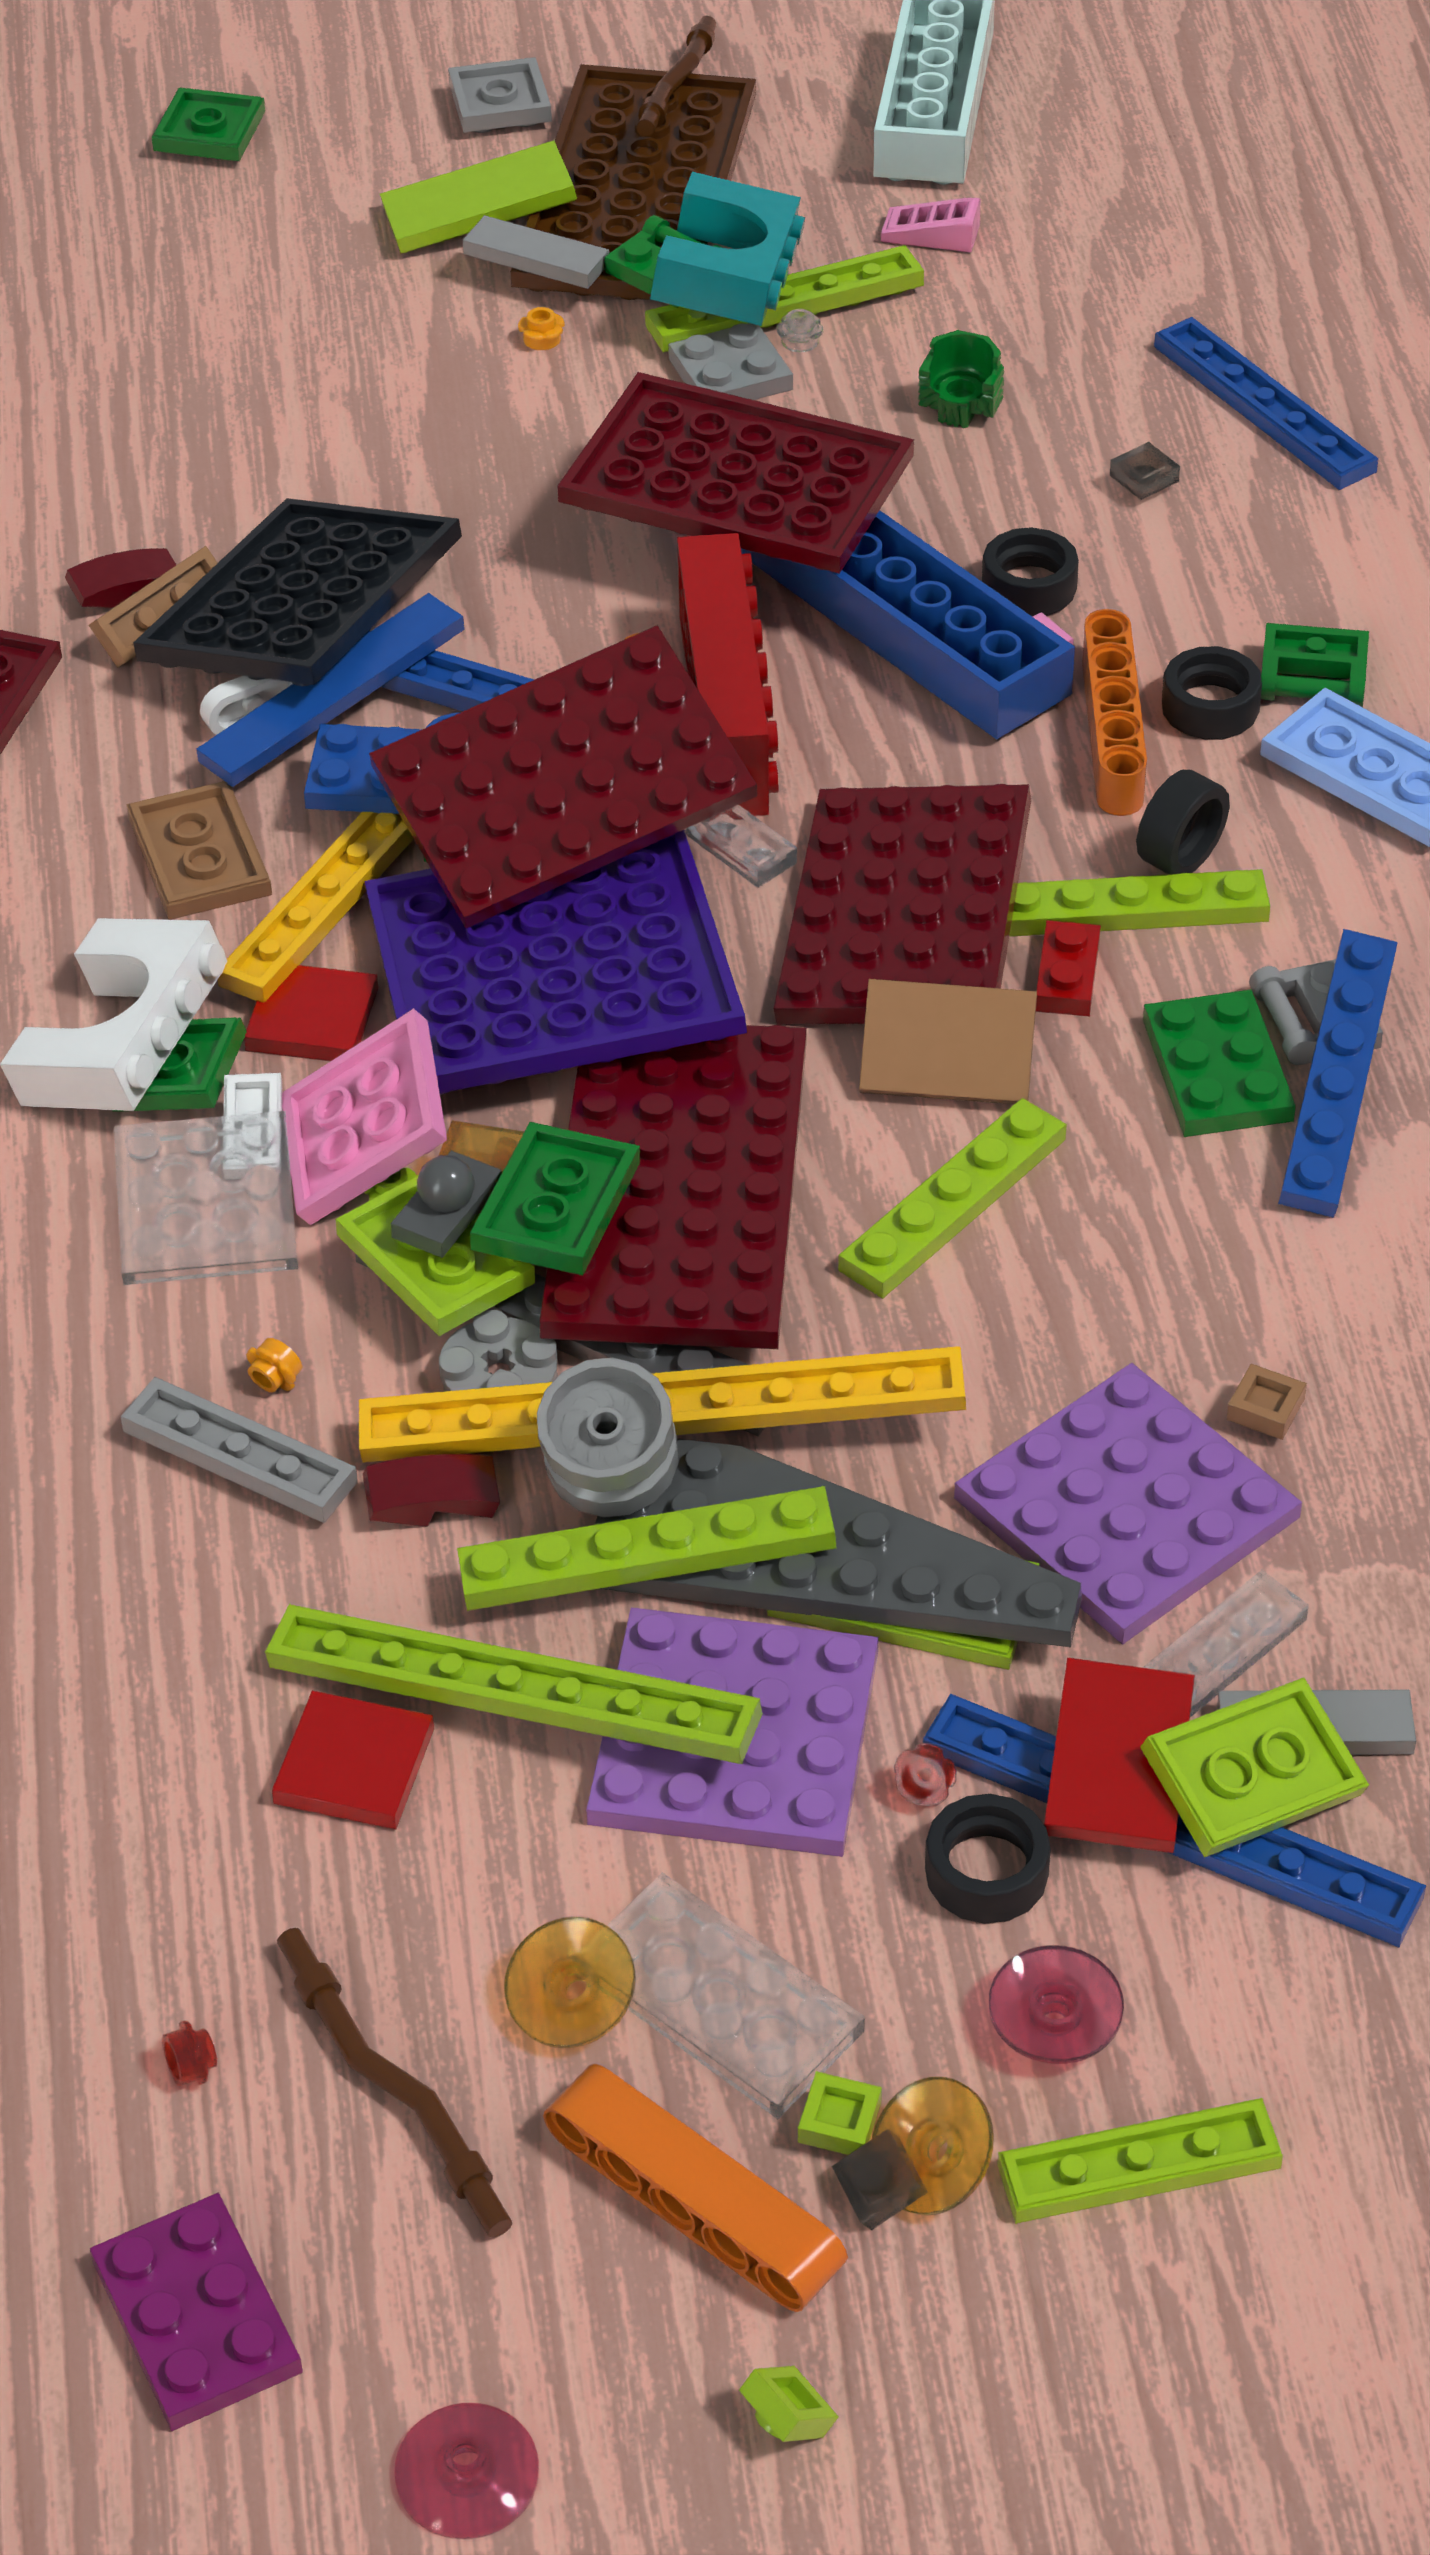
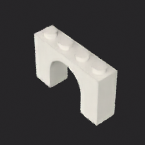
[0,918,228,1111]

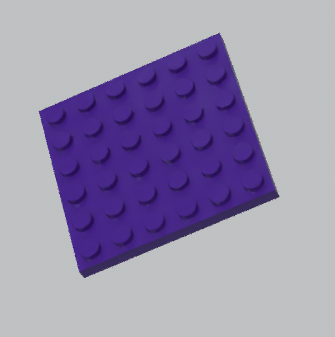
[365,830,747,1095]

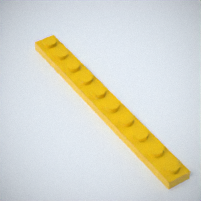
[359,1346,966,1463]

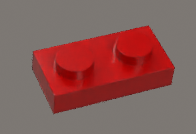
[1036,920,1101,1017]

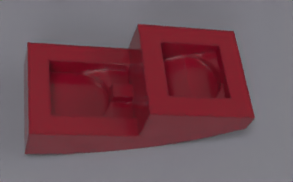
[65,548,176,608]
[363,1454,500,1527]

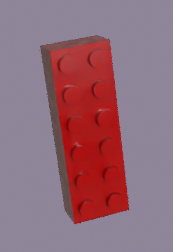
[677,533,779,819]

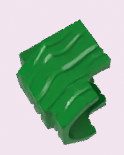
[918,330,1004,428]

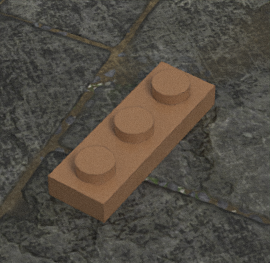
[88,546,217,668]

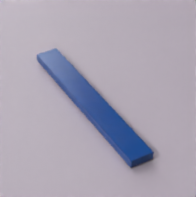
[922,1693,1426,1947]

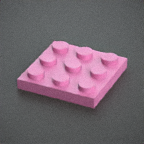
[282,1009,447,1225]

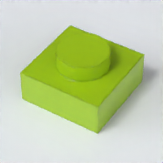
[798,2071,882,2159]
[739,2366,839,2442]

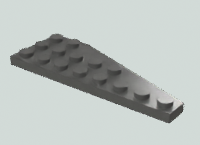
[595,1439,1082,1647]

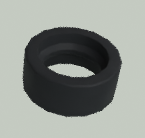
[982,527,1079,617]
[1162,646,1262,739]
[1136,770,1230,874]
[925,1794,1051,1924]

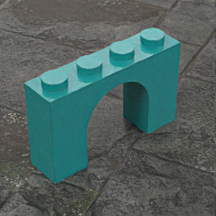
[650,172,805,326]

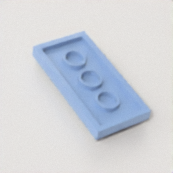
[1260,688,1430,847]

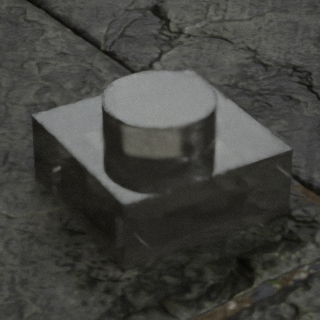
[1110,442,1180,500]
[832,2129,928,2230]

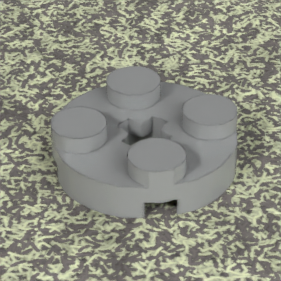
[439,1310,558,1392]

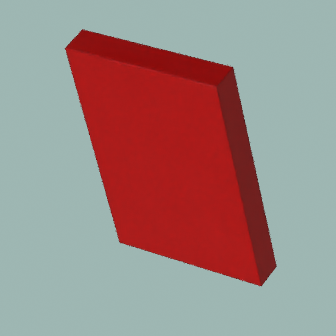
[1044,1657,1195,1853]

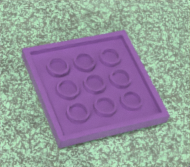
[954,1363,1302,1645]
[586,1607,879,1857]

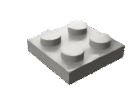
[448,57,552,133]
[668,323,793,400]

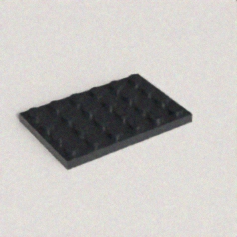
[133,498,462,686]

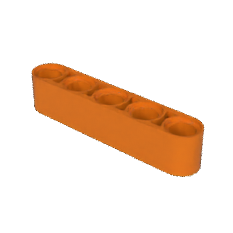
[1082,609,1147,816]
[543,2064,848,2312]

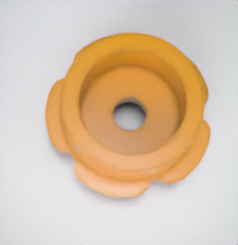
[518,307,565,350]
[246,1338,303,1393]

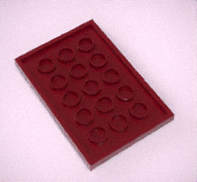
[557,372,914,574]
[369,625,757,928]
[773,784,1031,1025]

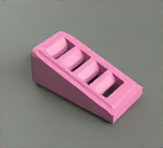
[881,198,981,253]

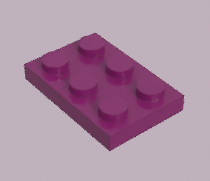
[90,2192,303,2432]

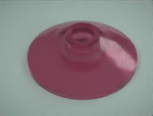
[989,1945,1124,2064]
[395,2403,539,2539]

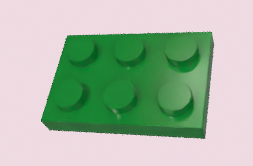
[1143,989,1296,1137]
[470,1122,640,1276]

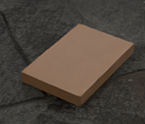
[126,781,272,920]
[859,979,1037,1104]

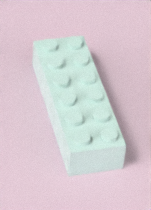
[873,0,995,185]

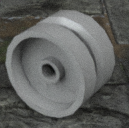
[537,1357,679,1517]

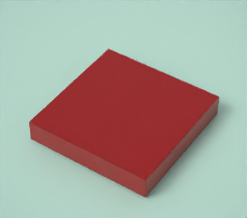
[244,965,379,1061]
[272,1690,434,1830]

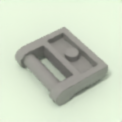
[1249,959,1383,1065]

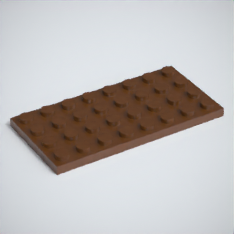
[510,64,756,300]

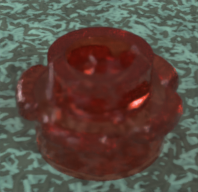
[894,1743,957,1806]
[162,2020,217,2086]

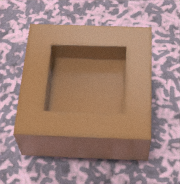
[1226,1364,1307,1440]

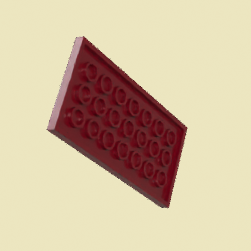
[540,1025,807,1349]

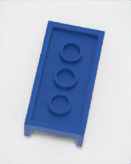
[304,712,461,814]

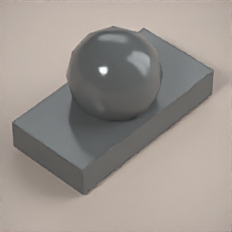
[391,1150,502,1258]

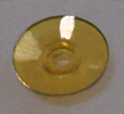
[504,1917,636,2048]
[870,2077,994,2215]

